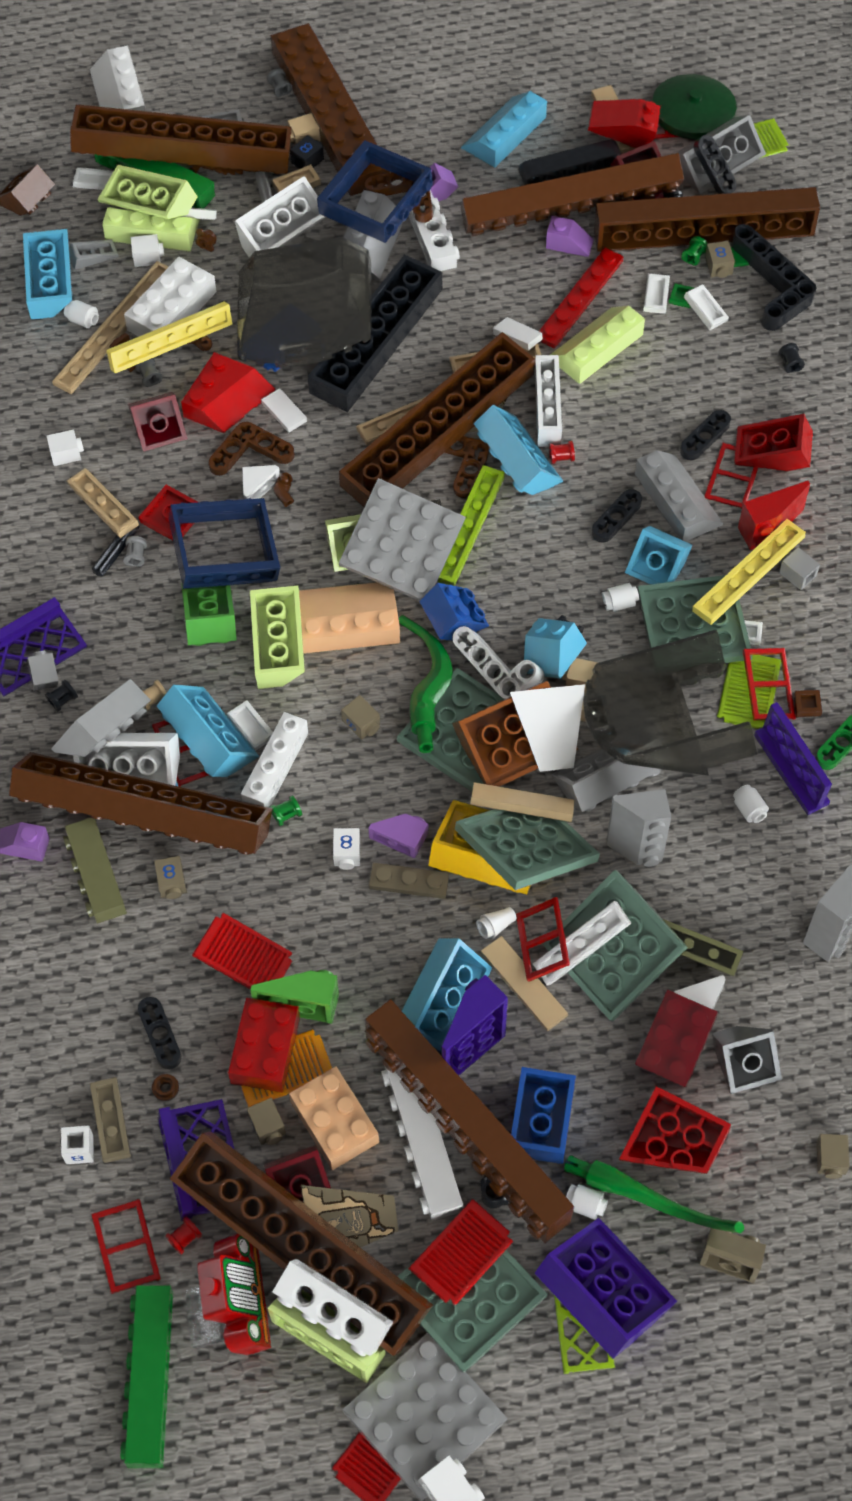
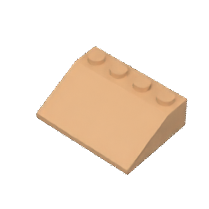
[299,582,400,653]

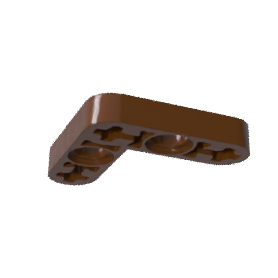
[365,172,434,223]
[209,422,294,476]
[444,436,489,498]

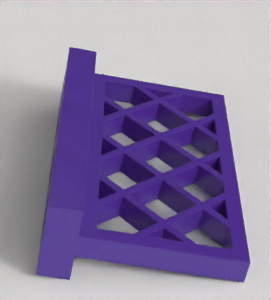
[0,597,87,697]
[754,702,832,815]
[157,1099,235,1221]

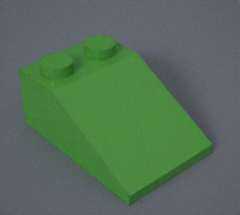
[181,583,237,646]
[251,970,339,1024]

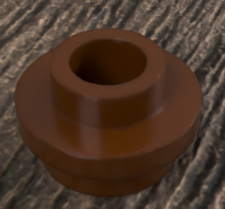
[152,1074,179,1101]

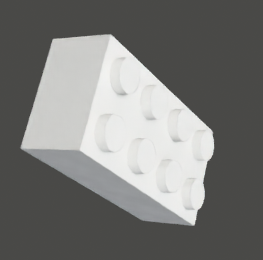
[124,257,217,337]

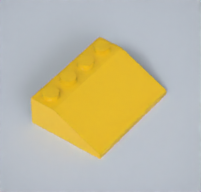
[428,800,531,895]

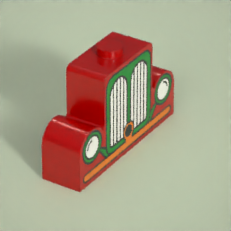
[197,1233,271,1355]

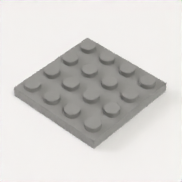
[339,478,466,601]
[343,1333,508,1501]

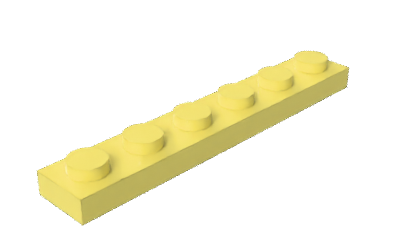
[106,301,233,373]
[692,519,806,625]

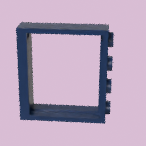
[317,140,433,243]
[168,498,280,589]

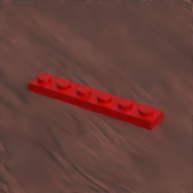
[539,248,624,349]

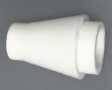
[476,907,517,939]

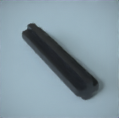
[92,526,140,577]

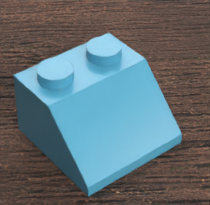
[625,526,693,585]
[524,618,587,679]

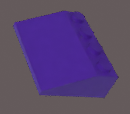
[442,974,508,1075]
[535,1218,677,1359]

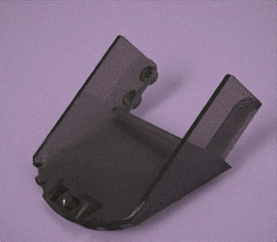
[583,630,757,776]

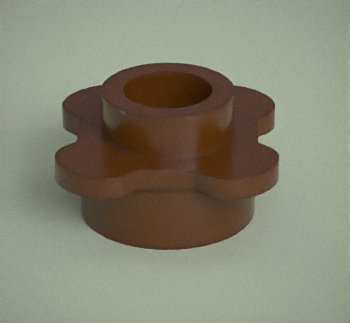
[195,228,217,252]

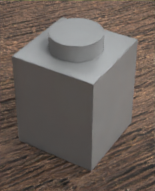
[779,547,820,590]
[27,651,58,691]

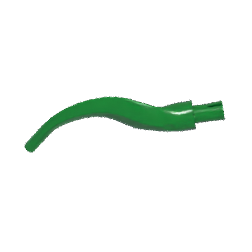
[399,615,453,753]
[564,1155,744,1233]

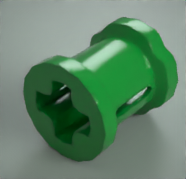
[681,236,708,266]
[270,795,302,826]

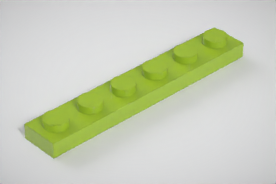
[437,465,505,586]

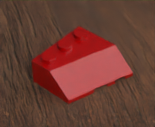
[181,352,276,433]
[619,1086,731,1174]

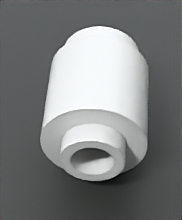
[64,300,99,328]
[602,583,639,612]
[733,785,769,823]
[566,1184,608,1220]

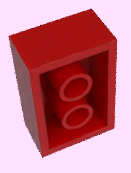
[228,997,300,1093]

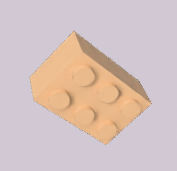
[289,1066,379,1171]

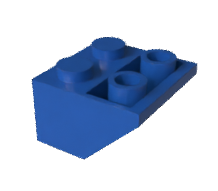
[419,583,489,641]

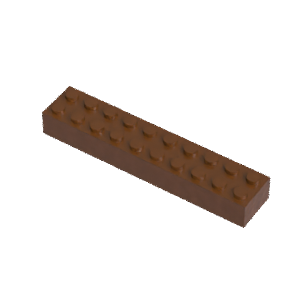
[270,23,390,196]
[70,104,292,174]
[461,153,684,236]
[594,187,820,252]
[339,332,536,508]
[9,752,272,855]
[365,999,574,1244]
[170,1132,433,1356]

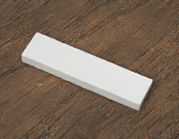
[533,901,631,986]

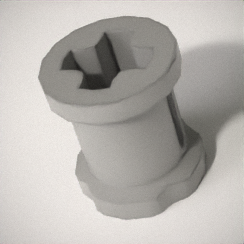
[123,536,147,566]

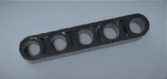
[518,139,622,185]

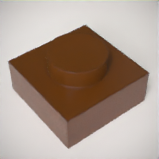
[793,690,822,717]

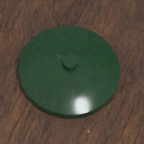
[652,74,737,139]

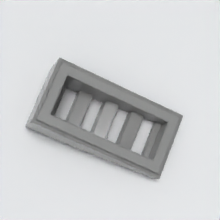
[69,240,119,270]

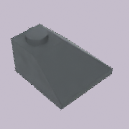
[712,1026,782,1094]

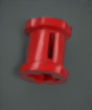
[549,441,575,464]
[165,1217,203,1255]

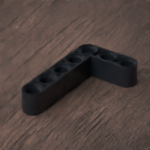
[731,224,817,331]

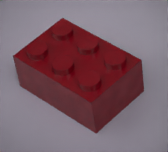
[635,989,719,1087]

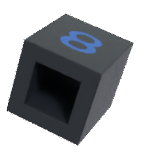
[290,135,324,169]

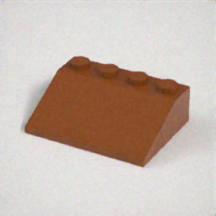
[452,681,579,787]

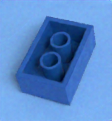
[511,1067,576,1164]

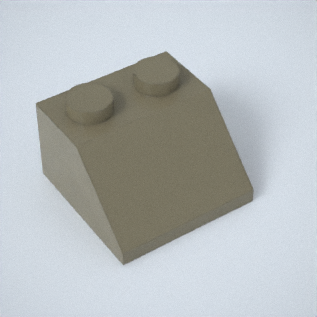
[699,1228,766,1283]

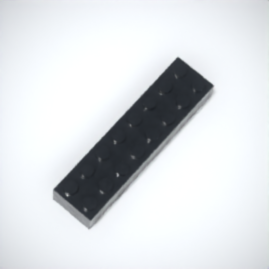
[308,254,443,412]

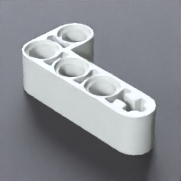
[453,626,544,699]

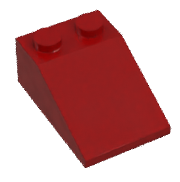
[588,99,661,148]
[734,414,813,471]
[738,480,810,550]

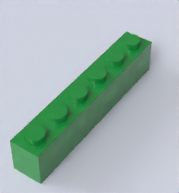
[94,154,215,209]
[120,1286,173,1468]

